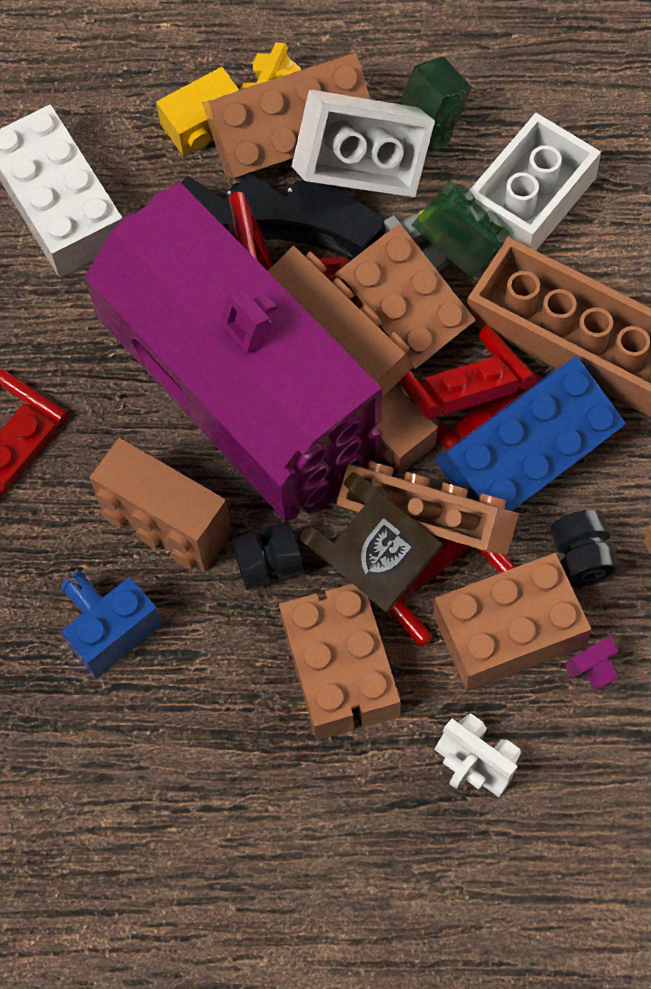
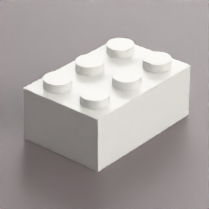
[292,89,435,197]
[465,113,601,250]

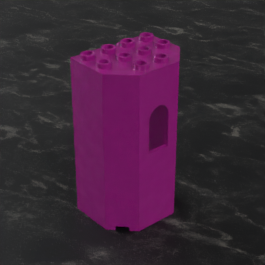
[85,181,382,521]

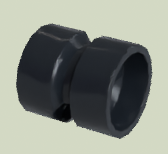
[550,509,621,587]
[231,521,304,590]

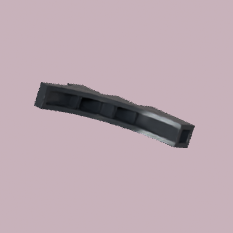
[181,173,386,261]

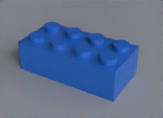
[434,356,626,511]

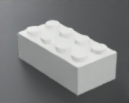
[0,104,123,278]

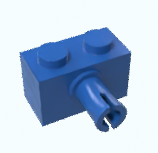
[61,571,162,679]

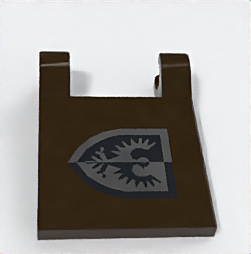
[300,472,443,613]

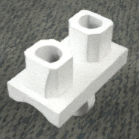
[434,714,521,797]

